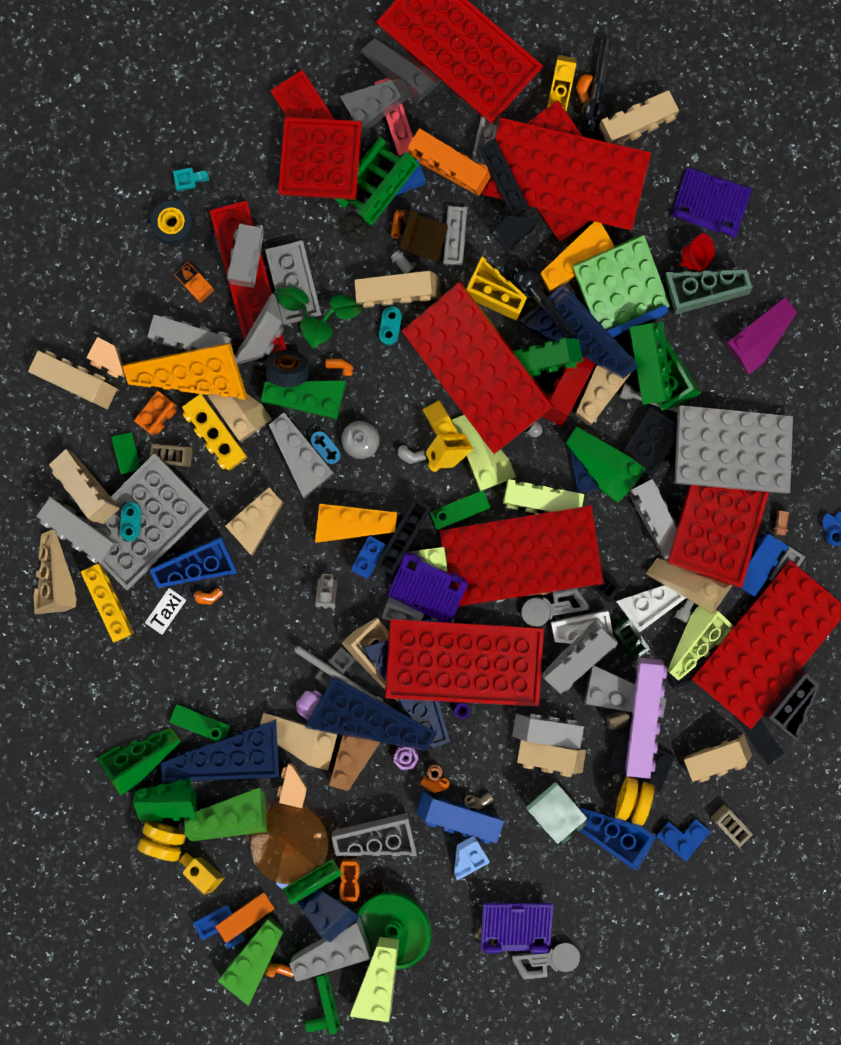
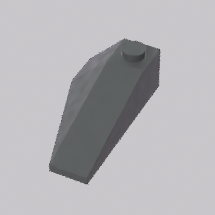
[361,38,442,105]

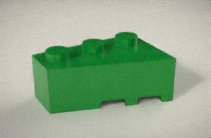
[133,779,197,821]

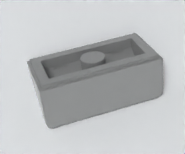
[382,597,424,621]

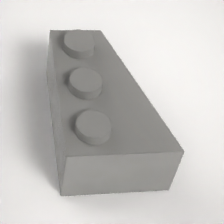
[227,224,264,288]

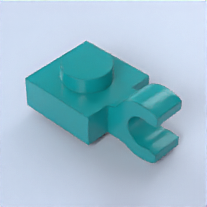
[173,168,209,191]

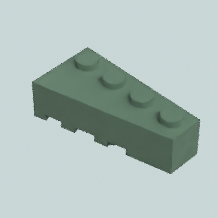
[664,270,752,314]

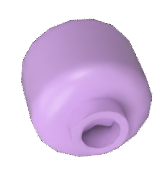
[296,690,323,720]

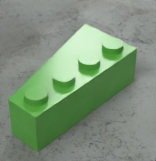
[184,788,267,841]
[218,916,284,1006]

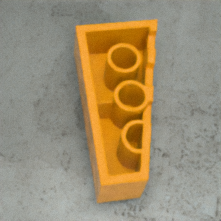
[539,222,615,293]
[315,504,397,543]

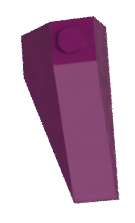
[725,297,797,375]

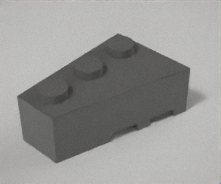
[340,79,412,129]

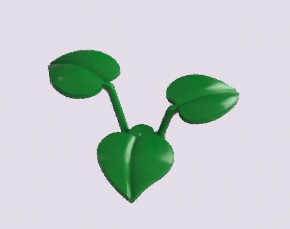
[274,286,362,349]

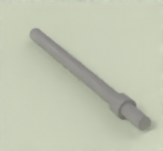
[295,646,394,709]

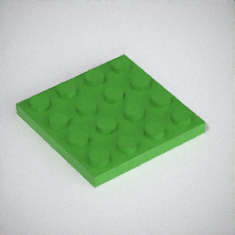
[572,234,670,331]

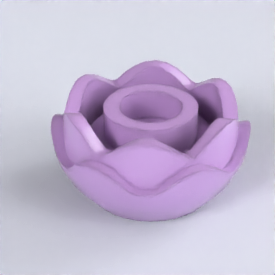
[393,746,418,770]

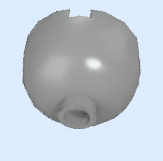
[341,421,380,459]

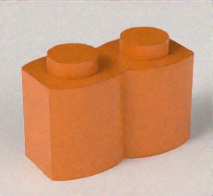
[340,858,360,901]

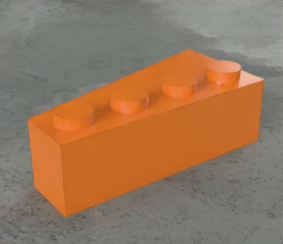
[407,128,491,196]

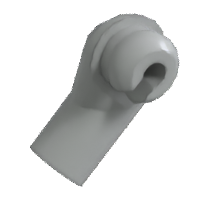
[398,445,426,464]

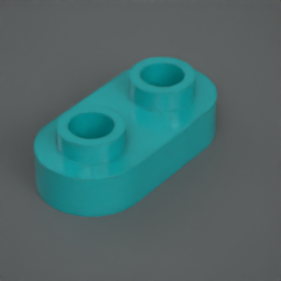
[379,306,402,346]
[120,502,142,541]

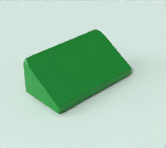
[111,433,141,475]

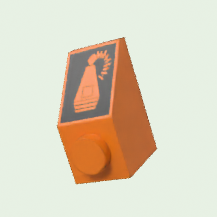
[174,262,215,303]

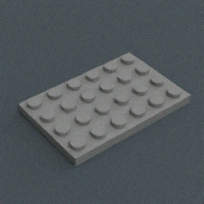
[675,405,793,494]
[88,453,210,590]

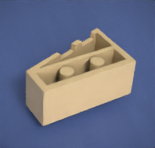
[684,734,752,782]
[517,740,586,777]

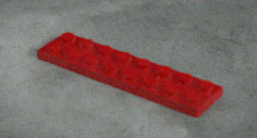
[209,201,287,356]

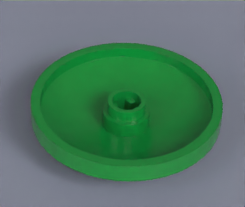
[357,892,432,969]

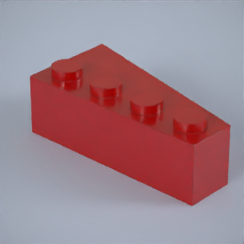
[542,357,595,427]

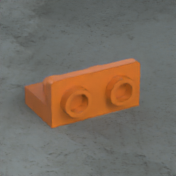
[134,391,177,435]

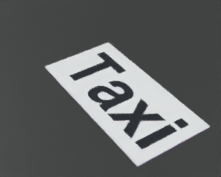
[145,588,186,635]

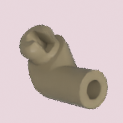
[464,792,494,810]

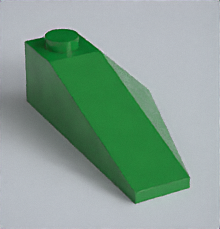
[566,427,645,503]

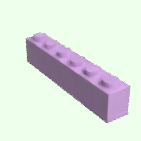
[625,658,667,778]

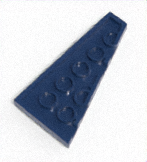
[519,284,638,379]
[362,639,450,748]
[305,677,437,751]
[161,719,279,782]

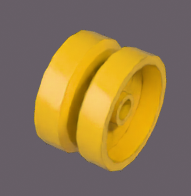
[615,776,654,826]
[137,821,186,861]

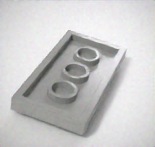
[265,240,322,325]

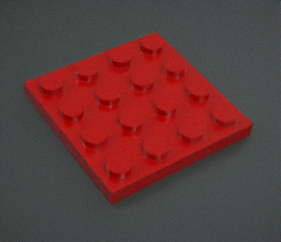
[278,117,362,200]

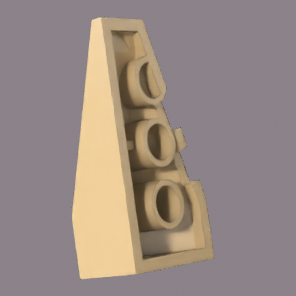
[260,713,338,770]

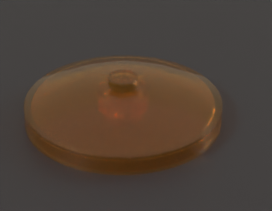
[250,805,329,884]

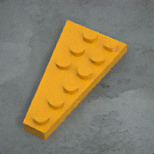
[122,343,247,400]

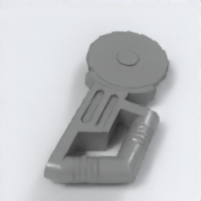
[521,588,589,627]
[512,942,580,979]

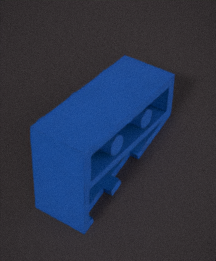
[737,534,789,597]

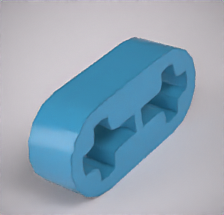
[311,431,341,464]

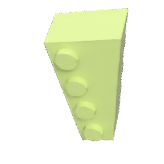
[503,479,584,513]
[350,937,399,1022]

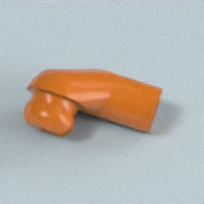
[326,359,354,376]

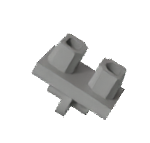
[315,574,337,608]

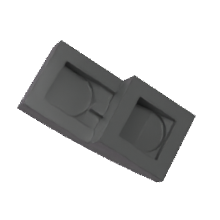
[314,647,355,689]

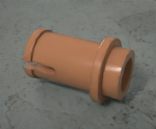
[773,511,789,536]
[427,765,442,781]

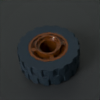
[265,350,308,387]

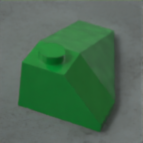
[657,336,701,411]
[97,728,181,796]

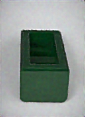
[612,616,650,660]

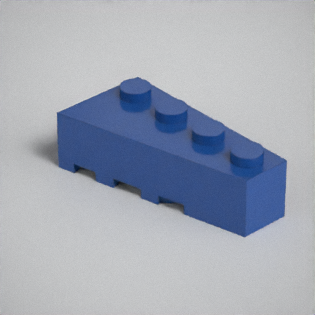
[149,536,238,588]
[416,791,504,844]

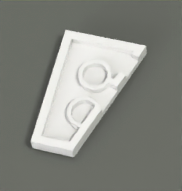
[616,585,685,633]
[551,610,616,648]

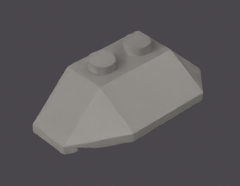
[235,294,284,365]

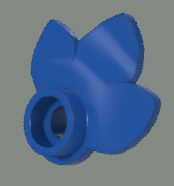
[822,511,841,546]

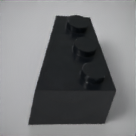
[763,670,820,742]

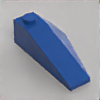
[580,808,656,871]

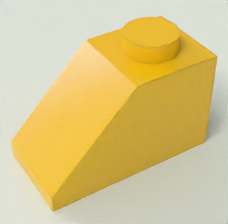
[422,401,458,436]

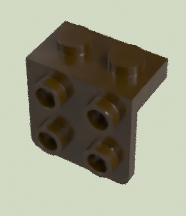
[398,210,448,261]

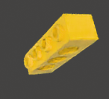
[182,394,248,471]
[81,564,135,643]

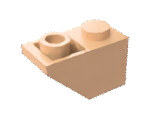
[87,337,125,378]
[277,763,307,808]

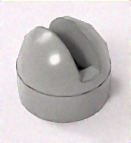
[526,421,542,437]

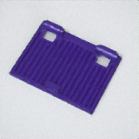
[670,167,752,238]
[387,552,468,623]
[480,903,554,954]

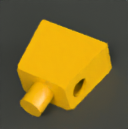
[426,434,473,472]
[179,853,225,894]

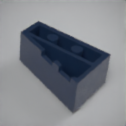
[297,889,360,942]

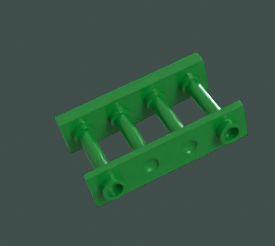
[335,137,419,226]

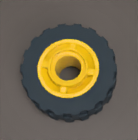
[150,200,194,245]

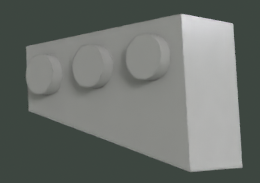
[512,713,584,750]

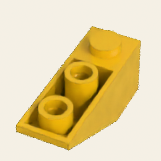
[547,55,577,111]

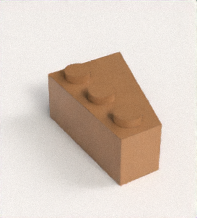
[329,736,380,791]

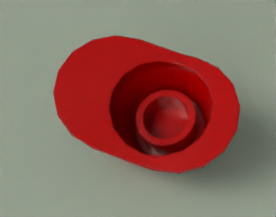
[680,233,715,272]

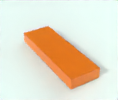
[215,892,275,943]

